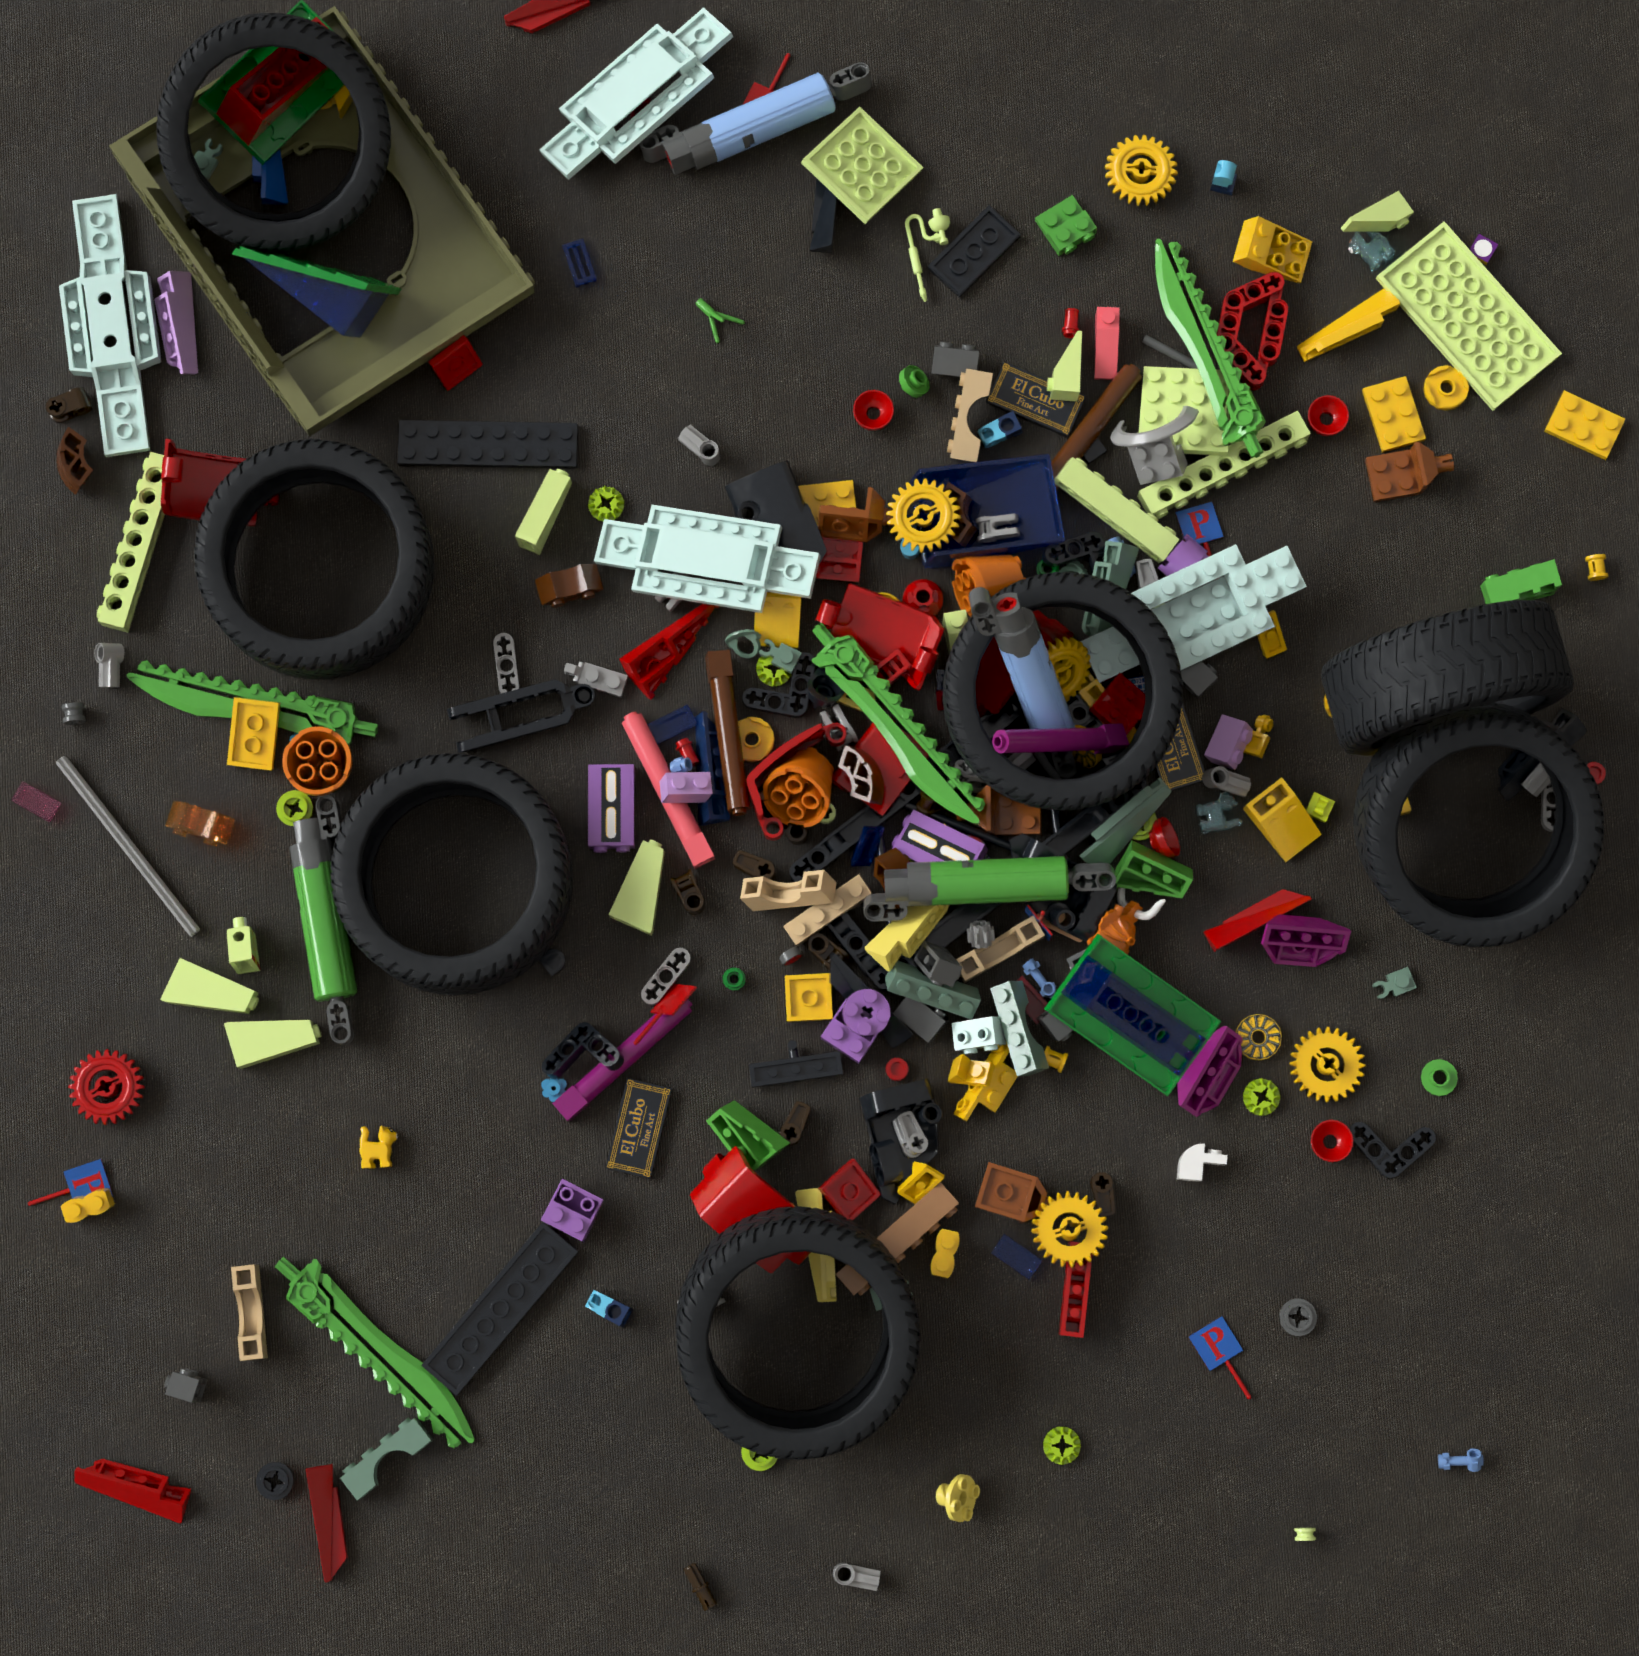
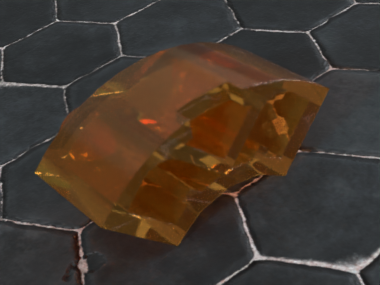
[165,801,235,847]

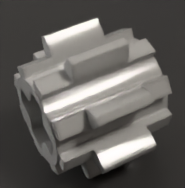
[967,920,995,949]

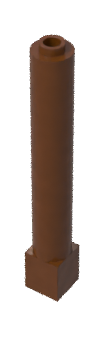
[1029,364,1142,507]
[705,650,750,816]

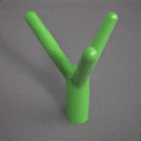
[696,298,745,343]

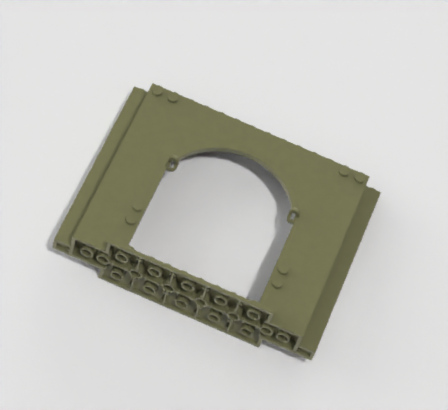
[109,6,535,437]

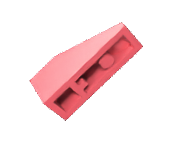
[1094,307,1120,380]

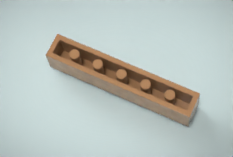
[836,1182,959,1296]

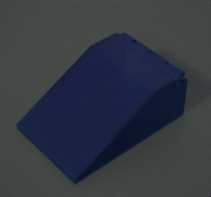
[909,454,1065,569]

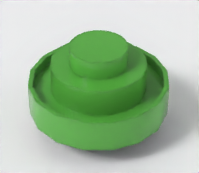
[899,365,929,398]

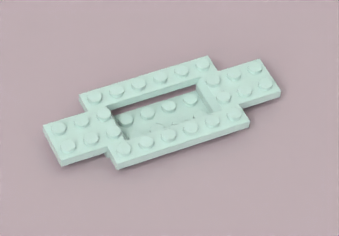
[539,8,733,180]
[594,505,820,613]
[1080,544,1307,683]

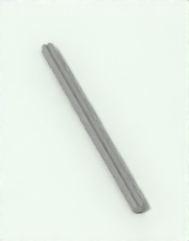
[56,756,200,937]

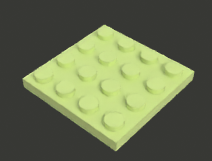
[801,107,924,224]
[1139,366,1230,456]

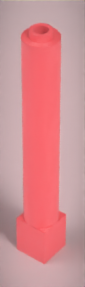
[622,711,715,869]

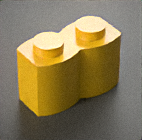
[61,1188,115,1223]
[930,1229,959,1279]

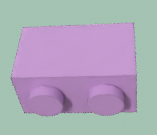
[1204,714,1253,770]
[659,772,712,803]

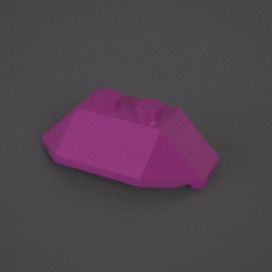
[1261,914,1351,967]
[1177,1026,1243,1117]

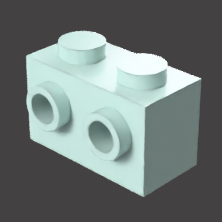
[952,1016,1006,1055]

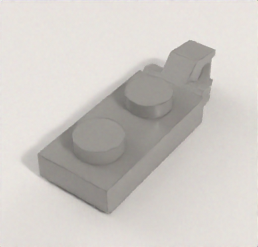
[564,662,628,698]

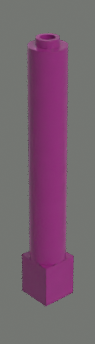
[992,724,1129,754]
[552,999,693,1122]

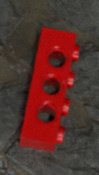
[1059,1241,1092,1338]

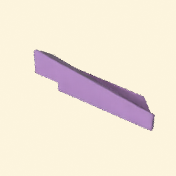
[154,271,198,375]

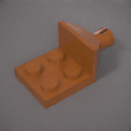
[1365,442,1454,502]
[818,487,895,542]
[956,785,1042,836]
[975,1162,1060,1224]

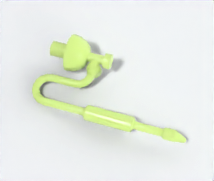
[905,208,950,302]

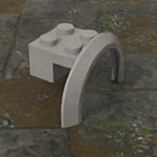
[1110,406,1199,485]

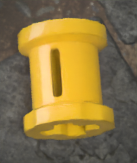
[1585,554,1609,581]
[1044,1046,1068,1073]

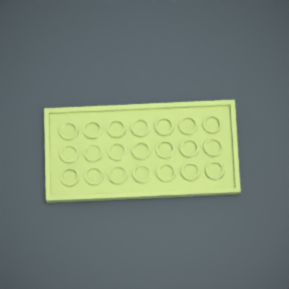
[1376,222,1562,411]

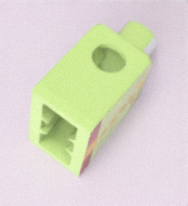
[227,917,260,974]

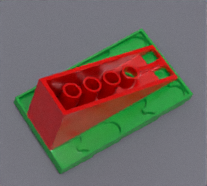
[198,0,345,165]

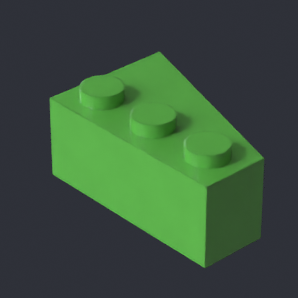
[1480,559,1562,604]
[1114,840,1193,898]
[706,1100,790,1172]

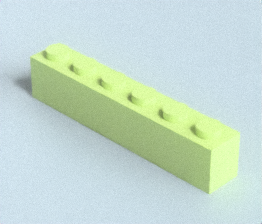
[1052,457,1179,563]

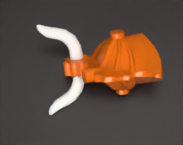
[1087,887,1166,955]

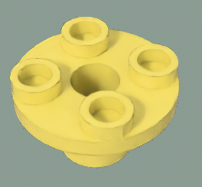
[936,1474,980,1522]

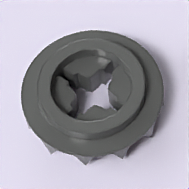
[1279,1299,1317,1336]

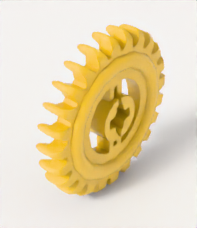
[1105,135,1178,206]
[886,478,961,553]
[1047,637,1091,702]
[1289,1027,1366,1103]
[1031,1191,1108,1268]

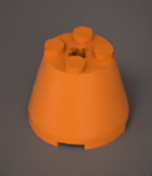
[951,555,1026,617]
[282,727,352,796]
[763,747,834,828]

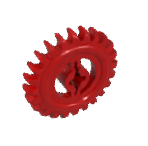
[68,1049,145,1125]

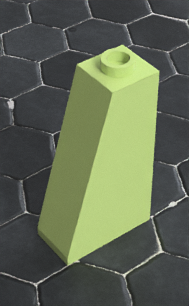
[515,469,572,555]
[609,839,665,936]
[160,958,259,1014]
[224,1020,321,1069]

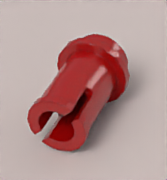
[1062,308,1079,338]
[676,738,700,767]

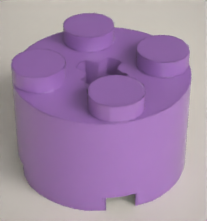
[1158,534,1209,576]
[843,989,890,1036]

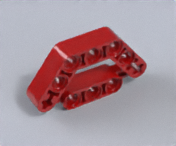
[1217,272,1288,391]

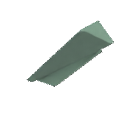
[1082,541,1139,637]
[1079,778,1171,864]

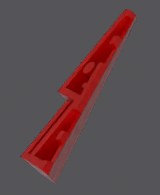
[619,604,719,700]

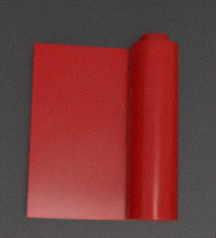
[832,715,929,816]

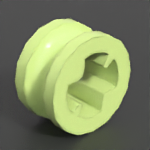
[820,803,836,824]
[1294,1528,1316,1541]

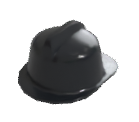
[807,667,850,709]

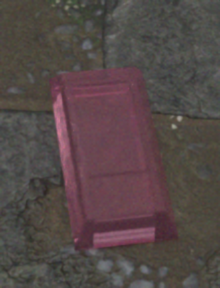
[11,781,62,822]

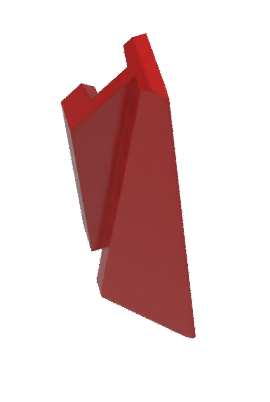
[504,0,590,33]
[1203,889,1312,952]
[74,1459,191,1523]
[306,1464,348,1582]

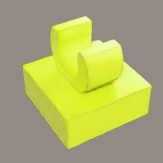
[1306,792,1335,823]

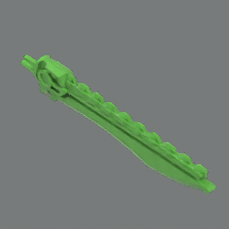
[1155,239,1266,458]
[812,623,985,825]
[127,660,378,746]
[275,1257,475,1448]

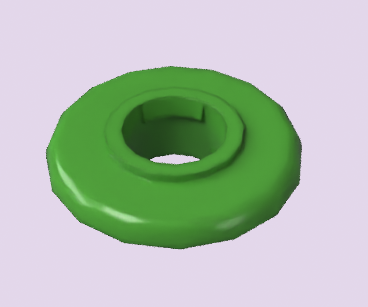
[1421,1059,1458,1096]

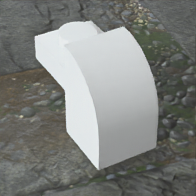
[1177,1144,1227,1182]

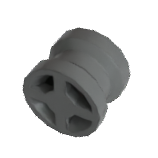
[61,702,86,725]

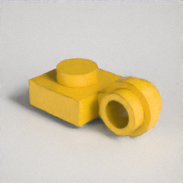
[1243,714,1273,758]

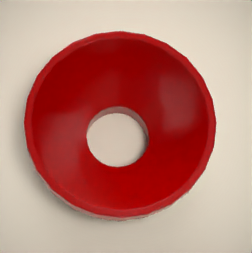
[853,390,894,431]
[1308,395,1349,436]
[902,579,943,616]
[1149,817,1180,858]
[1311,1120,1353,1162]

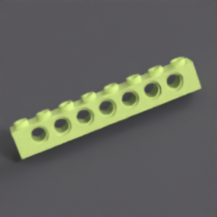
[1137,411,1311,519]
[97,452,165,633]

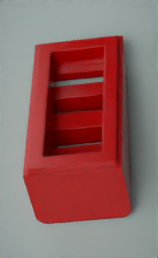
[877,649,912,686]

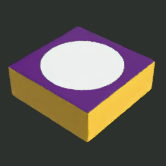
[1470,234,1498,265]

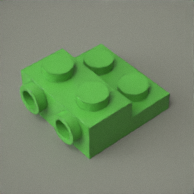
[1035,195,1097,256]

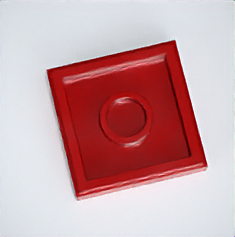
[429,335,483,391]
[818,1159,881,1220]

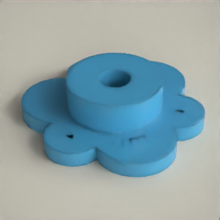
[541,1078,567,1102]

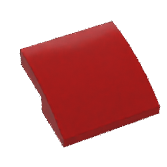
[816,537,863,582]
[1088,673,1145,736]

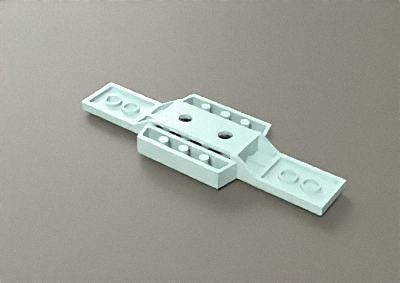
[59,194,162,457]

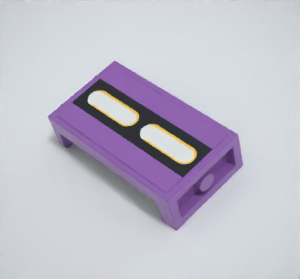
[588,764,635,853]
[892,810,988,862]

